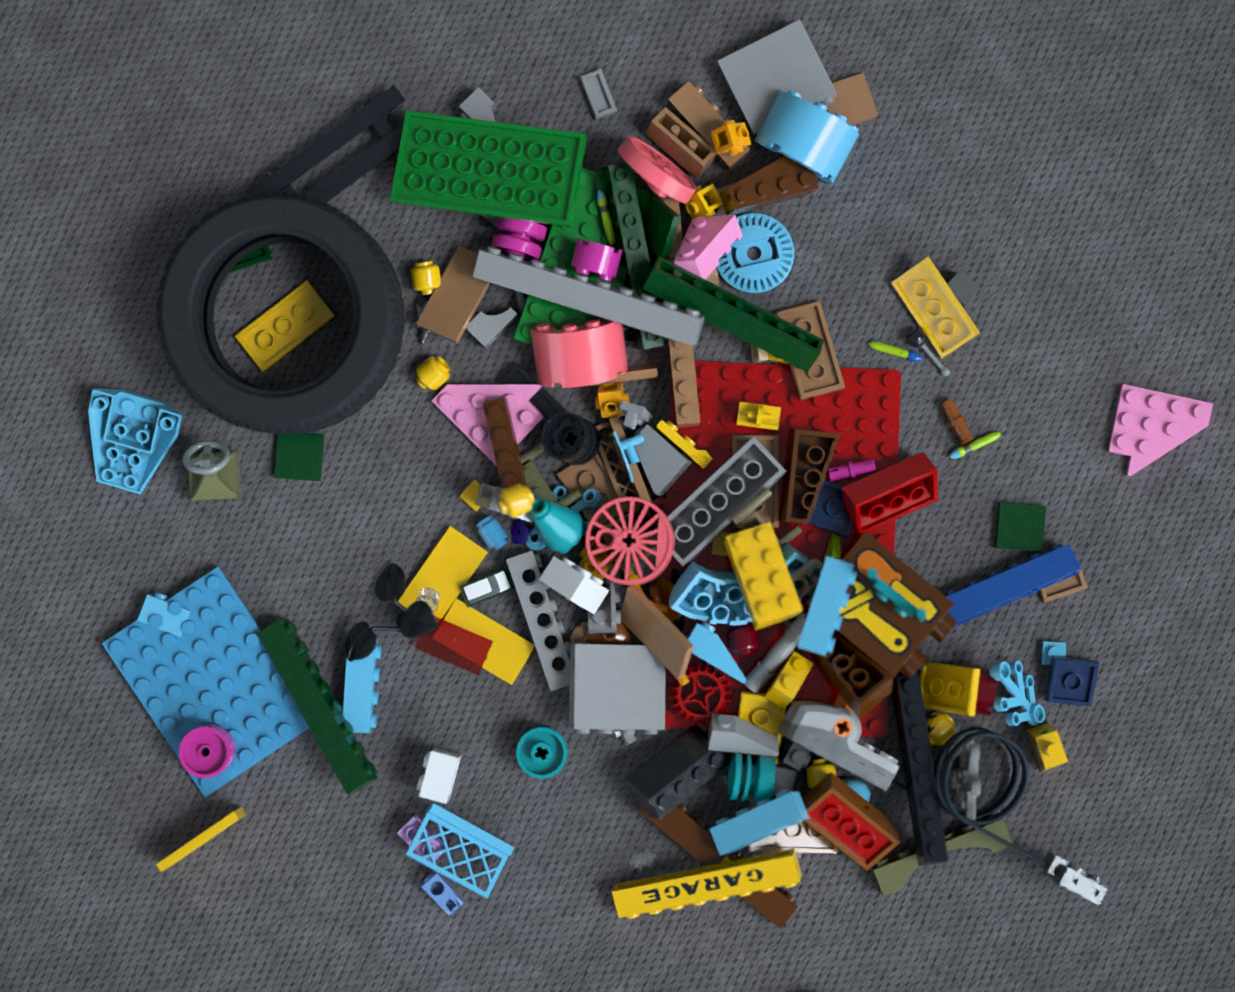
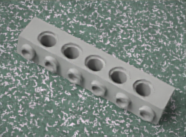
[506,550,570,691]

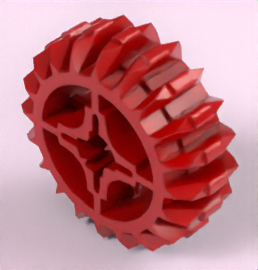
[669,663,732,726]

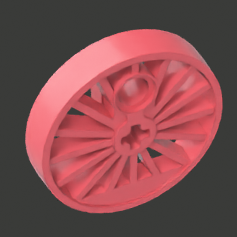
[617,136,697,203]
[586,497,675,586]

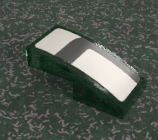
[459,568,513,607]

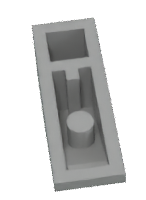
[708,713,778,757]

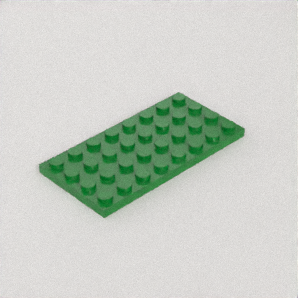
[390,110,587,227]
[513,168,657,346]

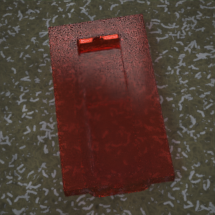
[415,616,493,675]

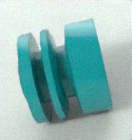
[727,752,776,803]

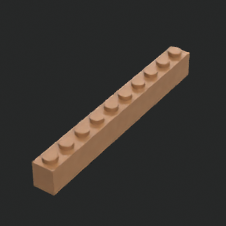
[658,195,700,428]

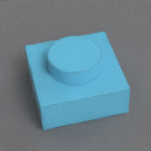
[1041,641,1066,665]

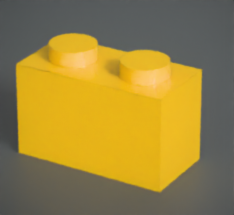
[764,651,813,709]

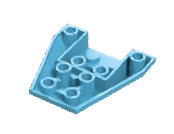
[88,388,183,494]

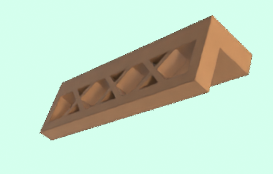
[596,416,651,514]

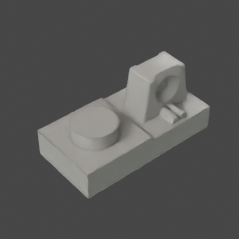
[620,401,654,430]

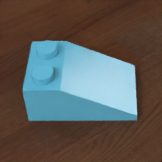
[687,621,746,683]

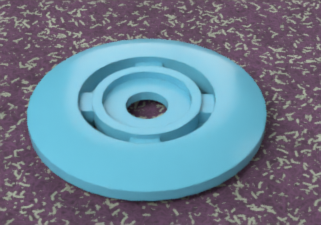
[717,213,794,293]

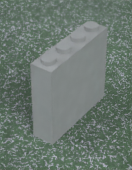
[717,19,837,138]
[569,644,666,735]

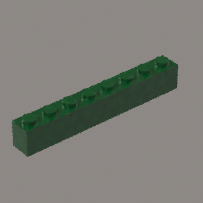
[643,256,824,372]
[257,619,378,795]

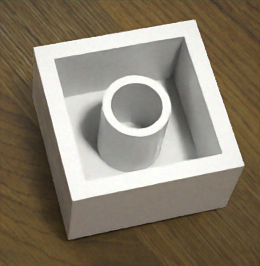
[539,556,609,614]
[417,748,462,804]

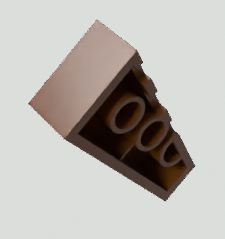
[720,156,819,215]
[780,429,841,525]
[809,629,893,720]

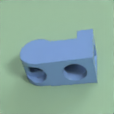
[421,871,465,915]

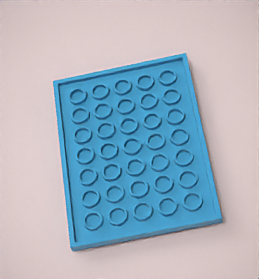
[102,566,309,797]

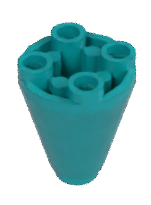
[530,498,587,554]

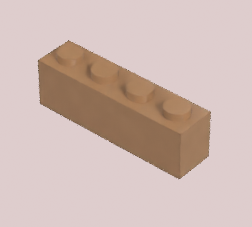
[668,81,750,171]

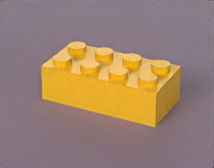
[724,522,802,630]

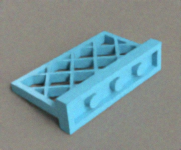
[405,803,514,899]

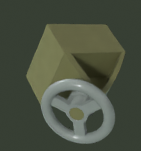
[183,441,241,502]

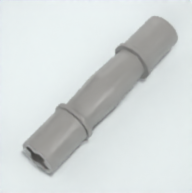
[744,612,808,693]

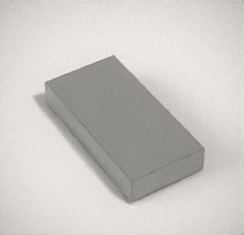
[580,69,617,120]

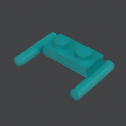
[868,568,926,622]

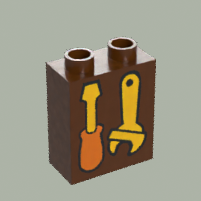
[805,532,958,679]

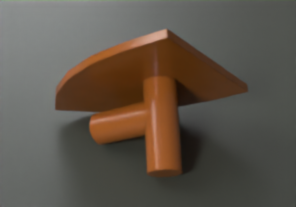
[649,576,682,622]

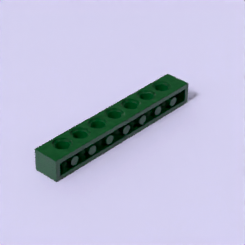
[601,162,666,350]

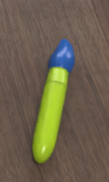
[868,341,923,362]

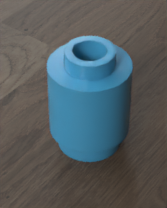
[476,515,508,551]

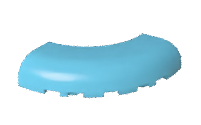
[669,543,819,625]

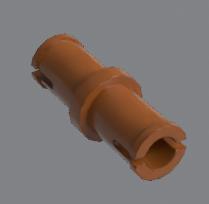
[939,398,975,446]

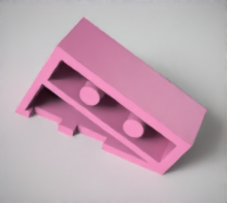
[674,214,743,280]

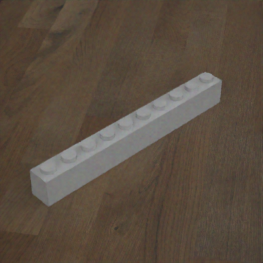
[473,246,705,346]

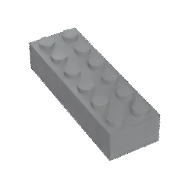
[654,437,787,567]

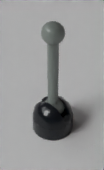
[905,328,950,376]

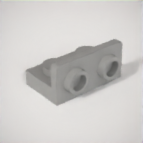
[588,582,621,634]

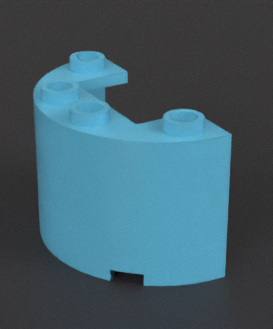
[754,90,859,185]

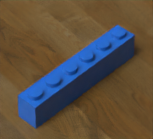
[944,544,1081,628]

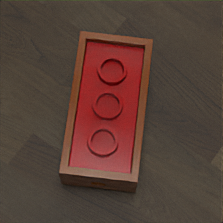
[802,772,900,870]

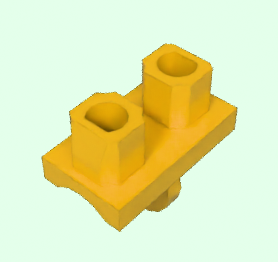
[736,402,781,431]

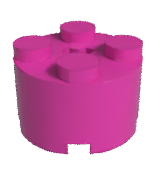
[571,239,623,281]

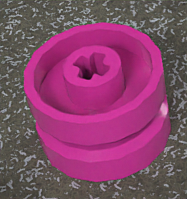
[491,217,547,261]
[179,724,235,778]

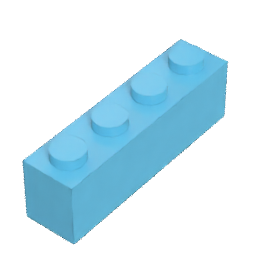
[798,556,857,657]
[343,640,382,733]
[710,789,809,855]

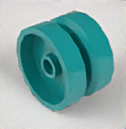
[516,725,568,779]

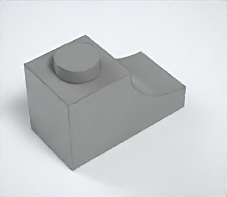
[466,307,518,348]

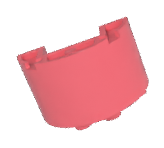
[530,317,628,388]

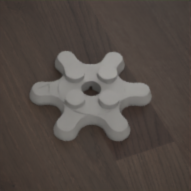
[956,734,981,821]

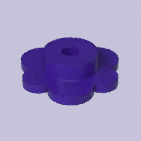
[511,519,530,544]

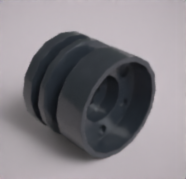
[542,412,600,466]

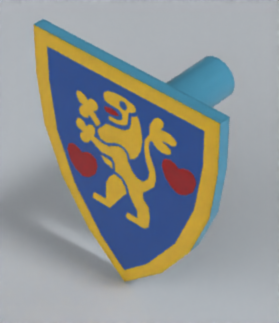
[608,431,644,483]

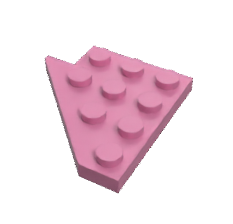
[432,384,545,466]
[1107,384,1213,476]

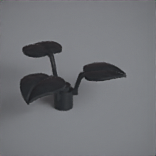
[345,563,440,662]

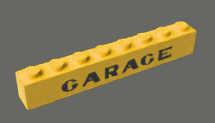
[612,848,802,919]

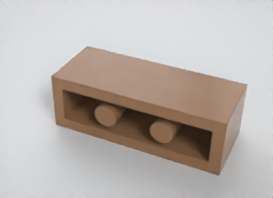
[645,107,717,179]

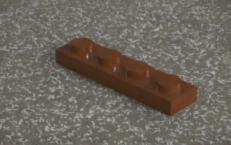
[483,398,527,489]

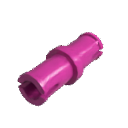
[828,458,876,482]

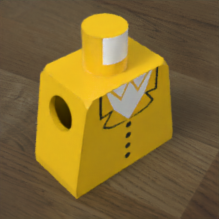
[1027,723,1068,772]

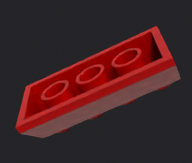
[842,452,938,536]

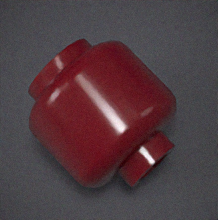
[728,622,760,657]

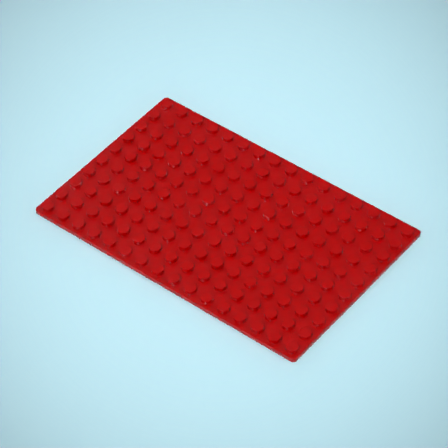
[663,361,901,738]

